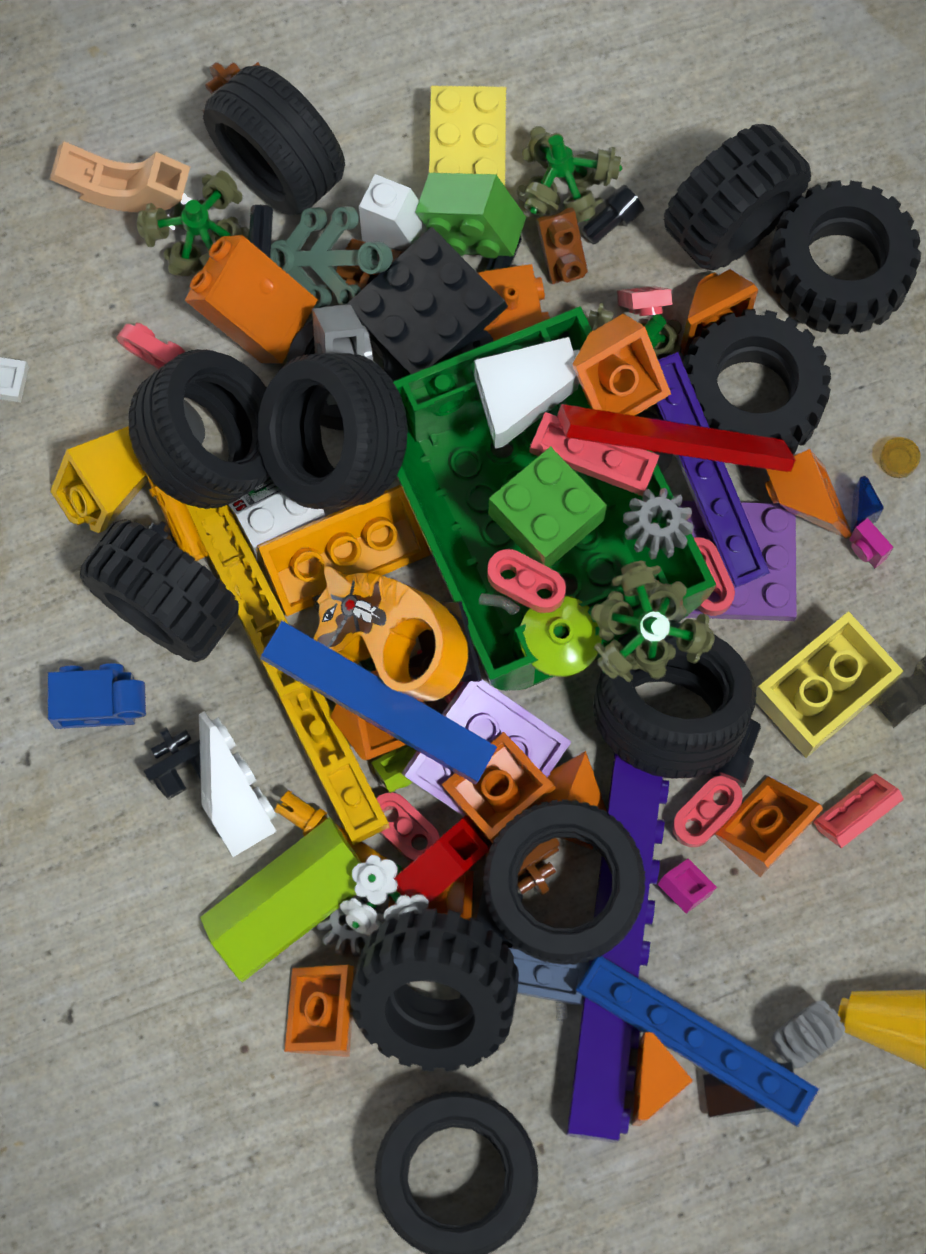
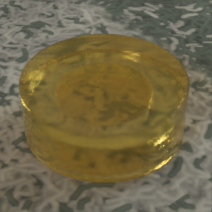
[879,437,921,478]

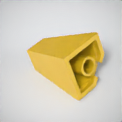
[51,426,148,533]

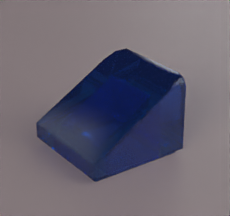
[851,476,884,533]

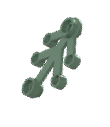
[270,206,393,308]

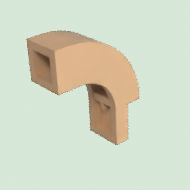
[49,141,190,213]

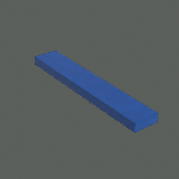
[260,621,497,784]
[576,956,819,1127]

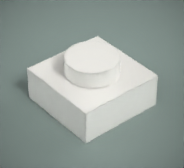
[0,357,29,403]

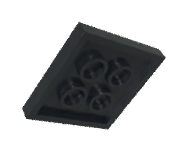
[346,227,508,375]

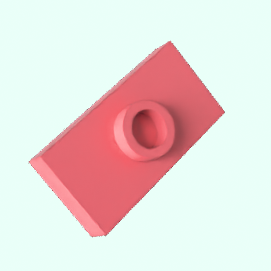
[814,773,904,849]

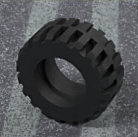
[664,124,811,270]
[768,180,921,334]
[683,309,831,454]
[80,519,239,662]
[350,909,519,1072]

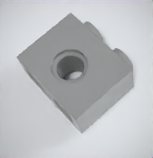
[312,304,373,405]

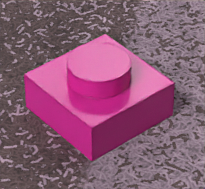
[849,518,894,568]
[657,858,717,914]

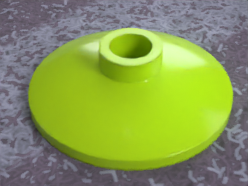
[520,596,602,677]

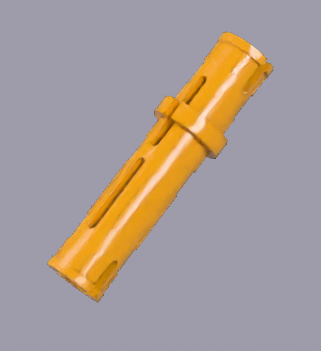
[146,474,209,561]
[274,790,389,864]

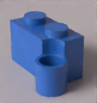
[48,663,146,729]

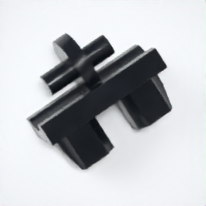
[144,727,201,800]

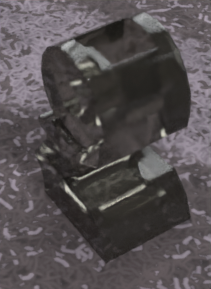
[873,656,926,729]

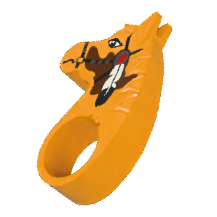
[313,566,468,701]

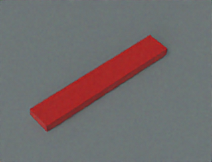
[557,404,796,472]

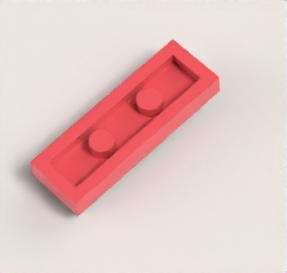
[617,286,673,316]
[530,412,659,496]

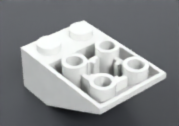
[199,712,277,857]

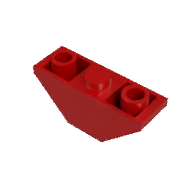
[394,815,494,904]

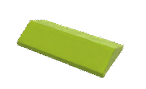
[200,817,362,983]

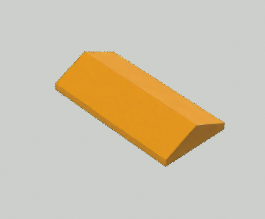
[257,485,431,617]

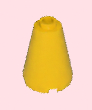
[838,990,926,1070]

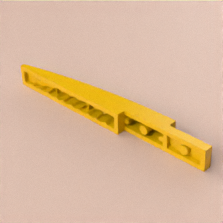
[186,504,390,845]

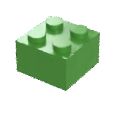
[415,173,526,258]
[488,446,607,567]

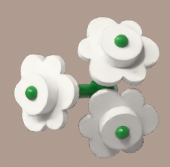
[340,855,428,936]

